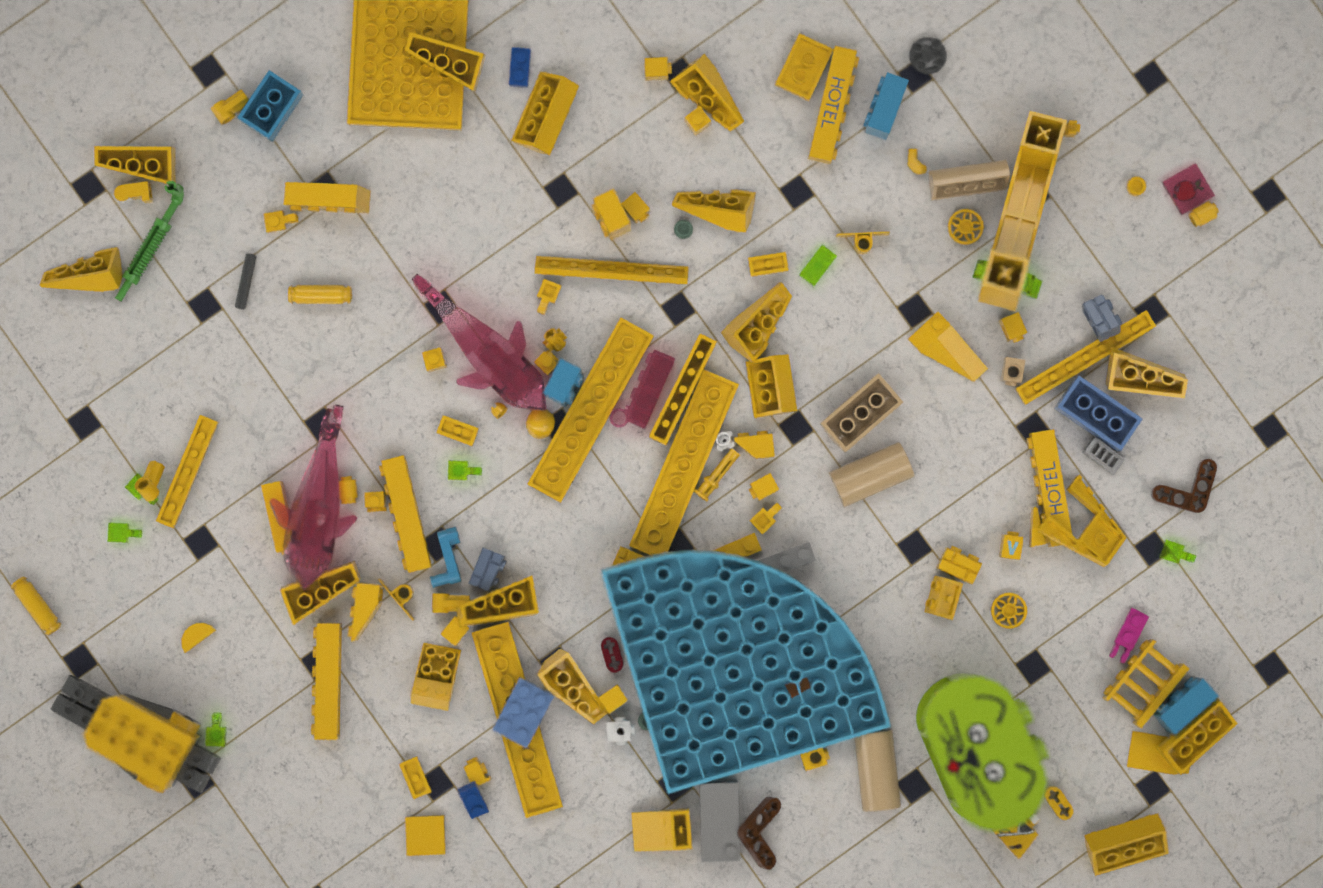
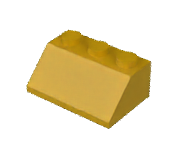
[746,354,797,418]

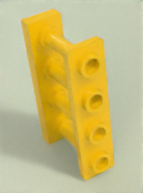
[1103,639,1190,729]

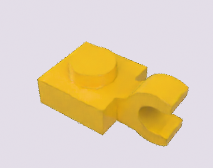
[1063,120,1081,137]
[263,210,299,233]
[537,279,562,315]
[749,502,782,535]

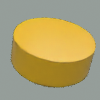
[1126,176,1146,196]

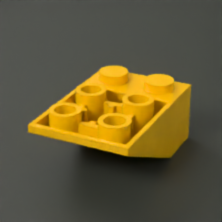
[348,583,384,642]
[411,643,461,711]
[631,808,692,851]

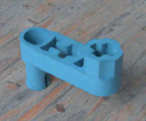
[430,526,462,588]

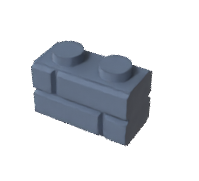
[1082,295,1122,342]
[469,548,507,592]

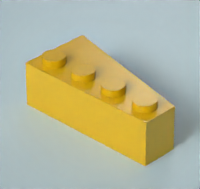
[283,182,371,213]
[280,560,361,625]
[456,575,539,627]

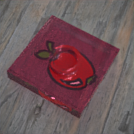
[1162,163,1215,215]

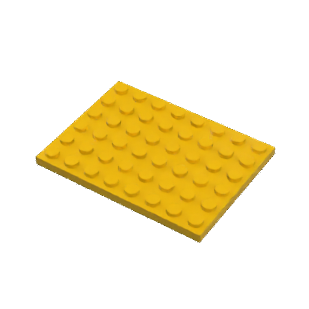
[347,0,469,130]

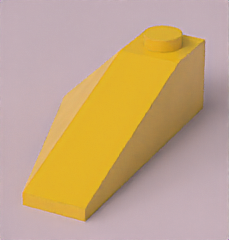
[908,311,988,382]

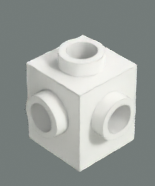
[607,717,635,745]

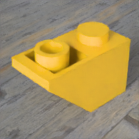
[734,431,775,459]

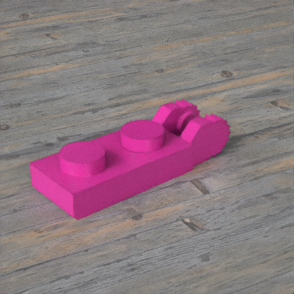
[1109,608,1149,664]

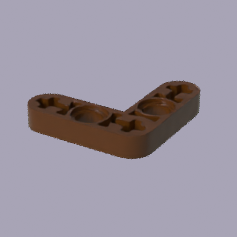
[1151,459,1217,513]
[738,796,781,870]

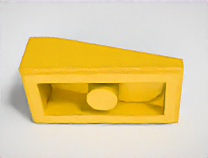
[1029,507,1046,547]

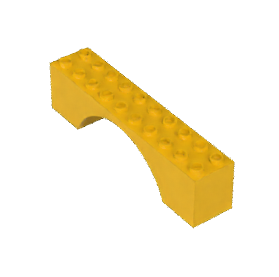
[978,111,1067,311]

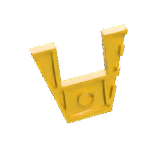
[1036,474,1126,567]

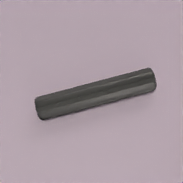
[235,253,256,310]

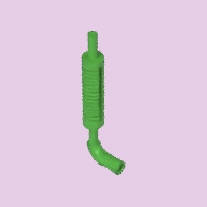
[115,181,184,302]

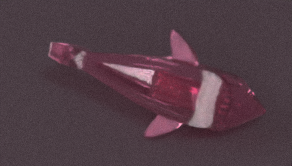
[412,274,547,411]
[270,404,357,589]

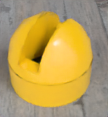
[491,402,508,419]

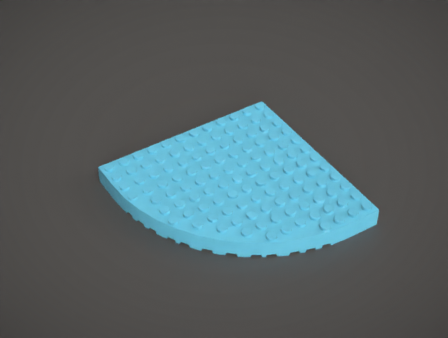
[601,550,891,794]

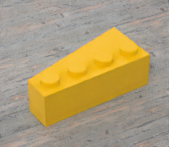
[405,32,486,92]
[94,146,176,184]
[1105,347,1188,398]

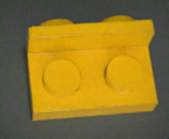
[925,575,963,620]

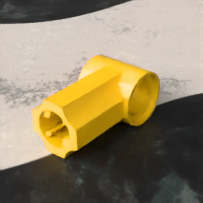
[210,89,249,125]
[135,461,165,502]
[432,593,470,613]

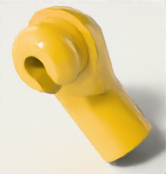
[907,148,927,175]

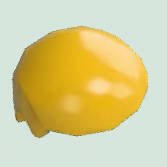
[526,408,555,439]

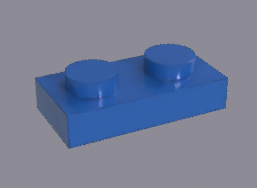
[509,47,531,88]
[457,781,489,819]

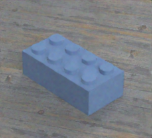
[1054,376,1143,452]

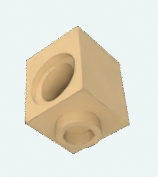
[1000,357,1025,387]

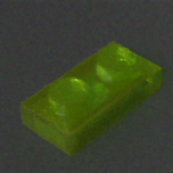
[799,244,837,287]

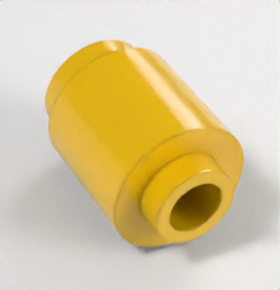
[1188,201,1219,227]
[337,476,358,504]

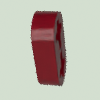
[601,637,623,673]

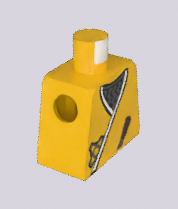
[993,814,1040,859]

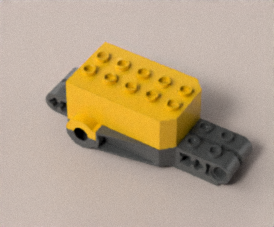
[51,675,221,793]

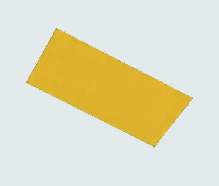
[1127,731,1190,775]

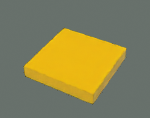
[405,815,446,856]

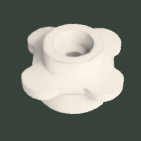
[716,431,735,451]

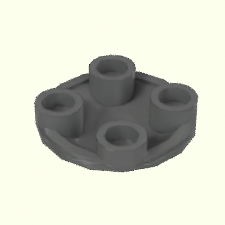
[909,37,947,74]

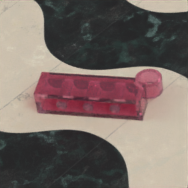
[610,349,675,430]

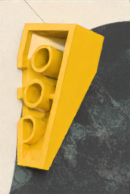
[670,53,744,131]
[672,190,756,233]
[39,247,123,292]
[721,282,792,362]
[537,649,608,724]

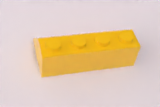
[511,71,579,155]
[1084,813,1169,876]

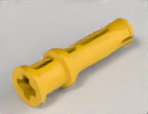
[694,449,740,502]

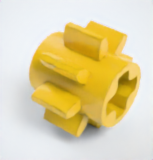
[542,328,567,352]

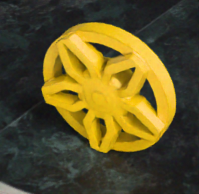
[947,209,984,245]
[991,593,1027,629]

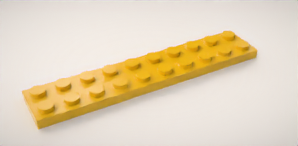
[527,317,654,503]
[629,370,739,555]
[471,621,563,818]

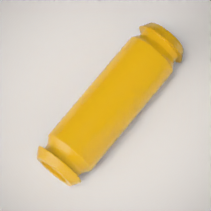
[288,285,352,304]
[11,576,61,635]

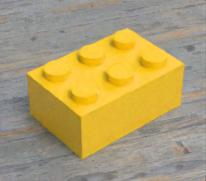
[591,188,631,241]

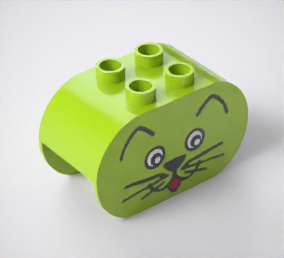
[916,673,1049,831]

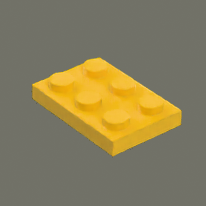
[775,33,834,102]

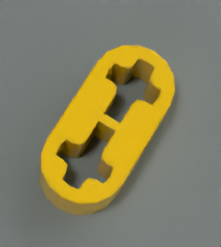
[1044,786,1074,820]

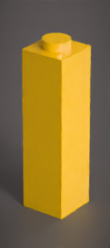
[261,481,298,556]

